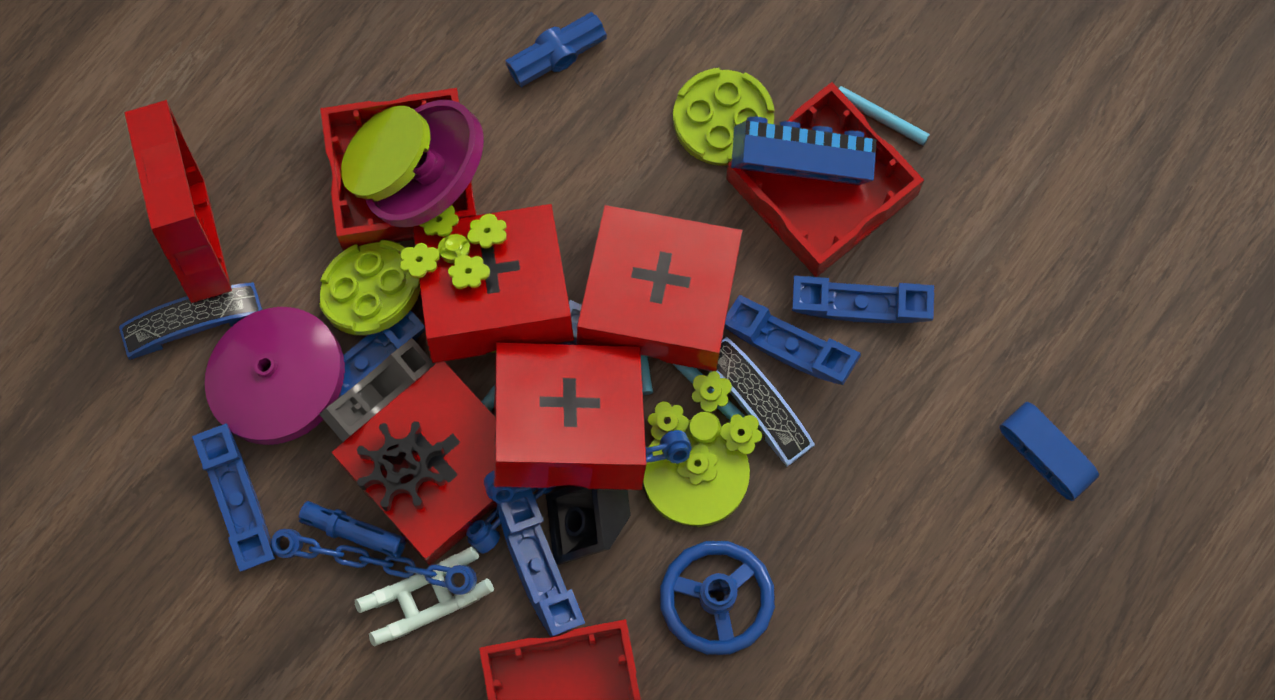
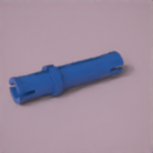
[299,501,406,559]

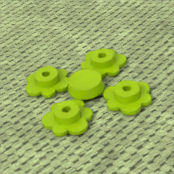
[400,205,507,289]
[648,371,762,485]

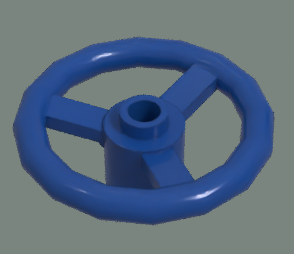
[660,541,775,655]

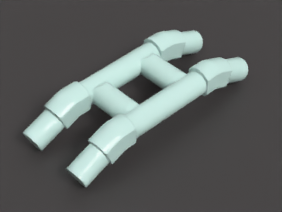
[355,546,494,646]

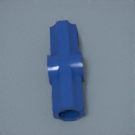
[505,12,607,87]

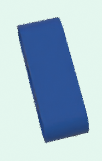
[999,402,1099,501]

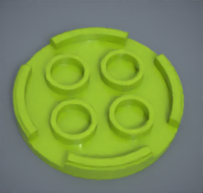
[673,68,774,166]
[341,106,430,201]
[319,239,421,335]
[643,420,750,527]

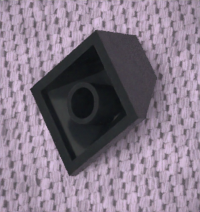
[546,486,631,565]

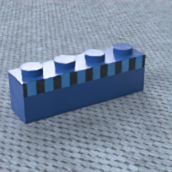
[731,117,877,185]

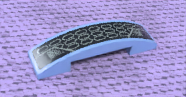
[708,337,815,467]

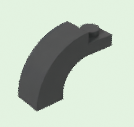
[319,338,435,442]

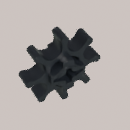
[357,421,446,511]

